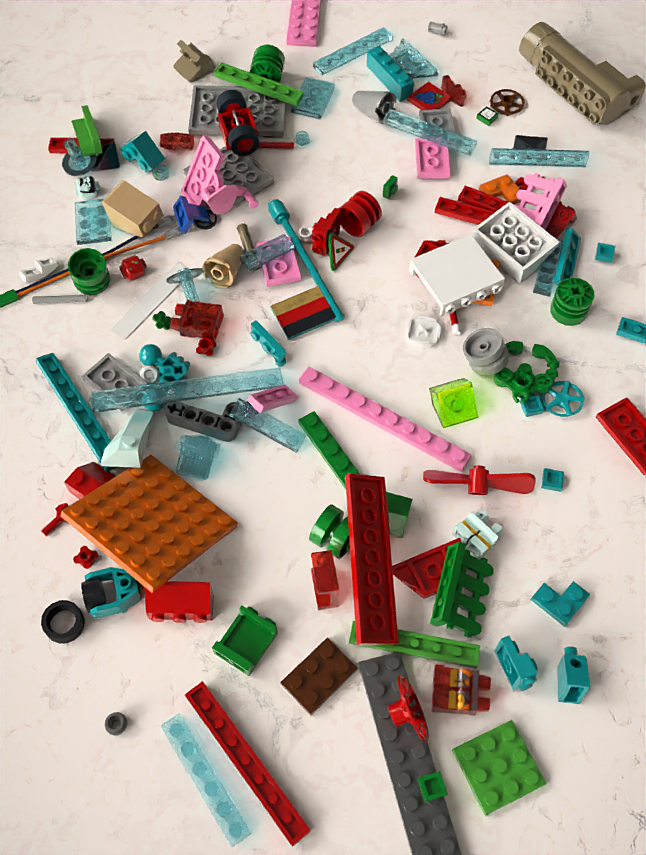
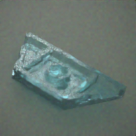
[389,38,439,79]

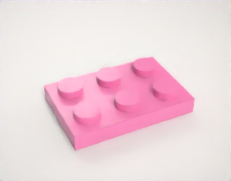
[415,138,450,179]
[257,237,301,287]

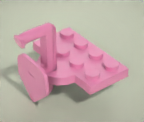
[181,135,259,214]

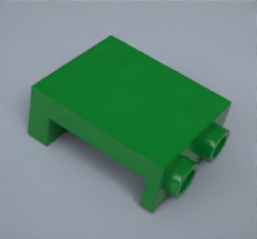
[212,605,278,676]

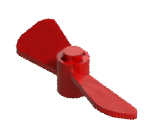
[423,465,536,495]

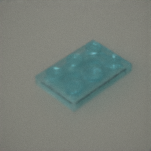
[291,77,335,119]
[74,199,112,245]

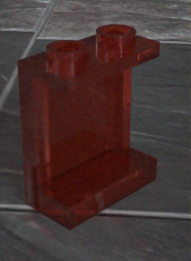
[311,550,340,610]

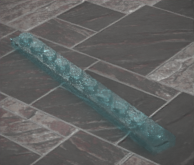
[91,367,284,413]

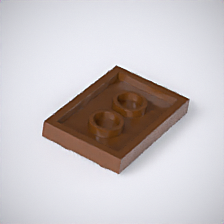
[280,637,358,716]

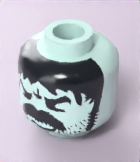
[74,176,100,199]

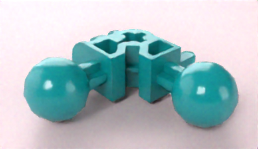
[139,344,190,412]

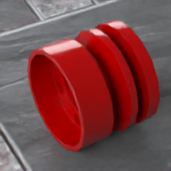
[338,191,382,237]

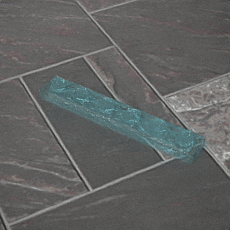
[313,27,393,75]
[383,109,477,156]
[489,148,590,167]
[160,713,252,848]

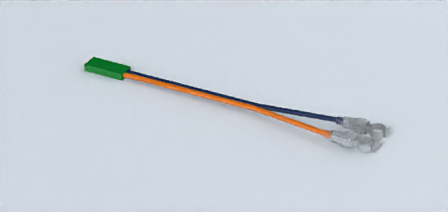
[0,213,194,308]

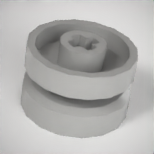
[463,328,510,376]

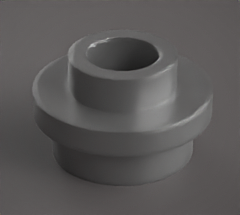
[105,712,128,736]

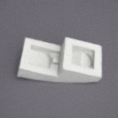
[19,257,58,283]

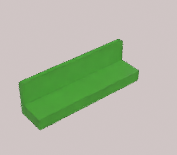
[72,105,103,156]

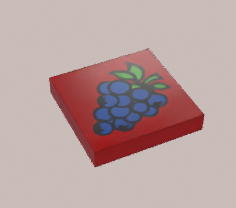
[407,81,451,110]

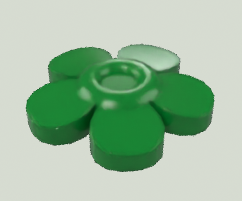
[152,311,172,330]

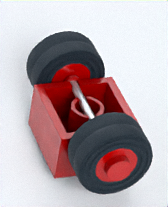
[216,90,259,156]

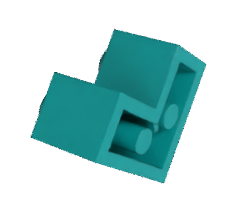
[120,131,165,173]

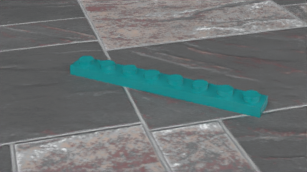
[36,353,118,472]

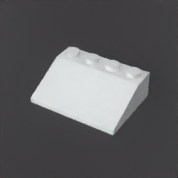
[472,202,560,283]

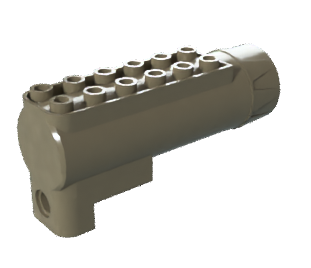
[519,22,646,125]

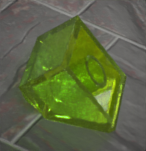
[429,378,479,428]

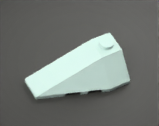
[101,410,155,468]

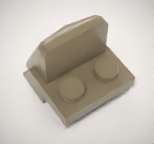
[173,40,216,82]

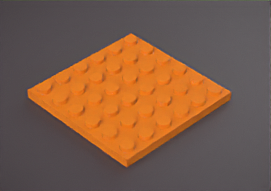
[61,455,238,593]

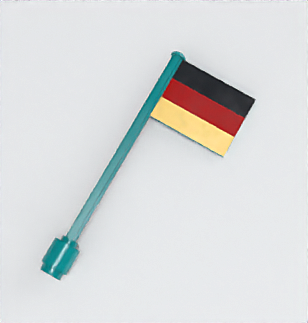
[268,199,345,340]

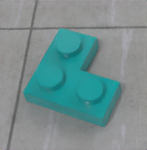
[531,581,590,627]

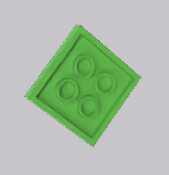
[452,720,546,816]

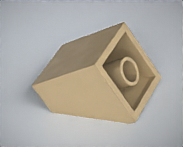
[102,180,164,238]

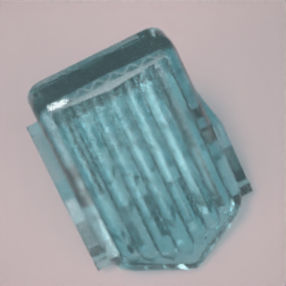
[175,434,221,480]

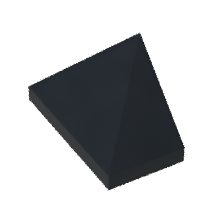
[513,135,548,153]
[91,142,120,171]

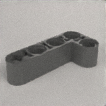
[164,401,244,442]

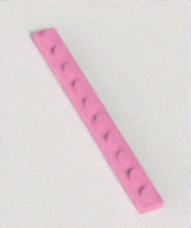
[299,366,472,472]

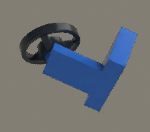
[173,195,217,233]

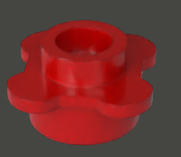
[196,338,217,356]
[73,546,98,569]

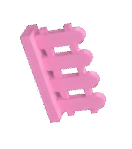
[514,173,567,230]

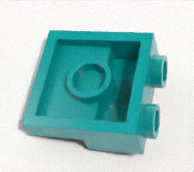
[494,636,538,691]

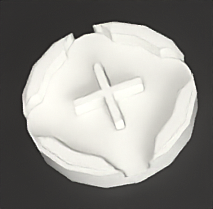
[406,315,442,348]

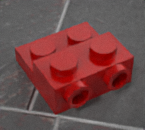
[312,207,341,256]

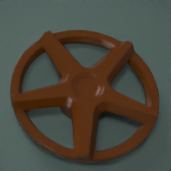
[490,89,525,116]

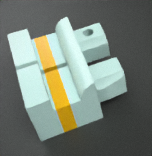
[452,510,503,559]

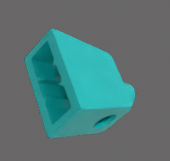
[557,646,590,704]

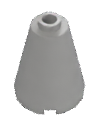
[352,91,396,124]

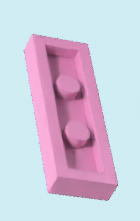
[247,384,298,413]

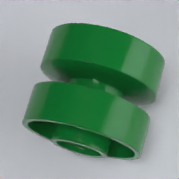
[309,504,350,559]

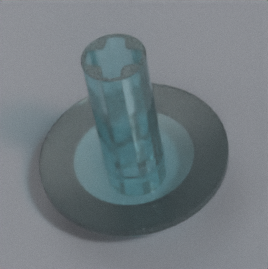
[62,139,97,176]
[166,268,204,306]

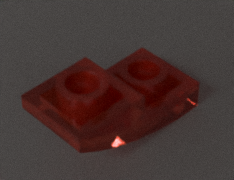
[441,75,466,107]
[159,133,194,151]

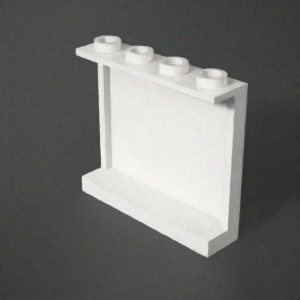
[409,234,505,316]

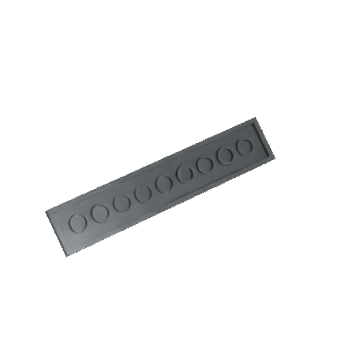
[358,652,462,855]

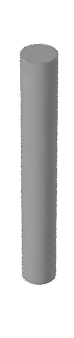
[32,295,87,304]

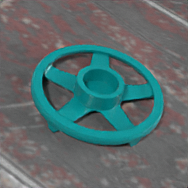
[541,381,585,417]

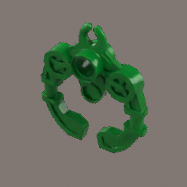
[494,341,560,404]

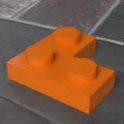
[479,174,521,205]

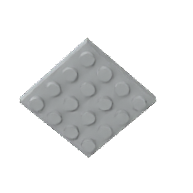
[183,146,274,207]

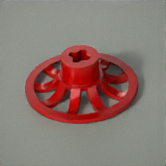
[388,674,429,741]

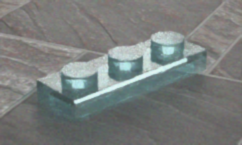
[240,234,294,271]

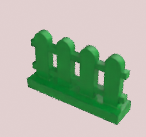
[430,542,494,638]

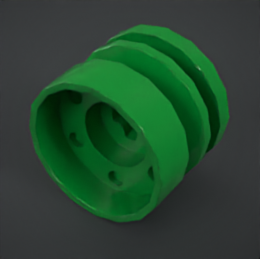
[250,44,285,83]
[68,248,110,295]
[550,278,595,326]

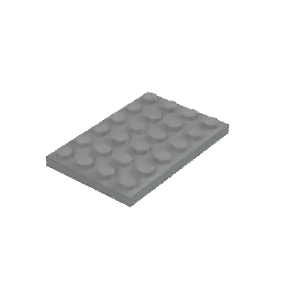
[188,85,285,136]

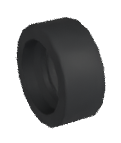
[41,600,85,644]

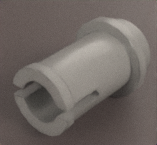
[428,21,448,36]

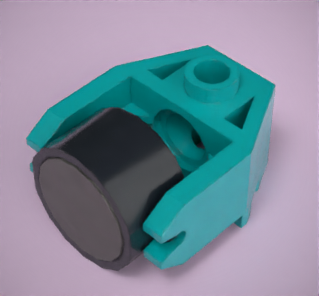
[81,567,142,618]

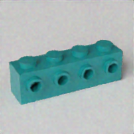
[366,46,414,102]

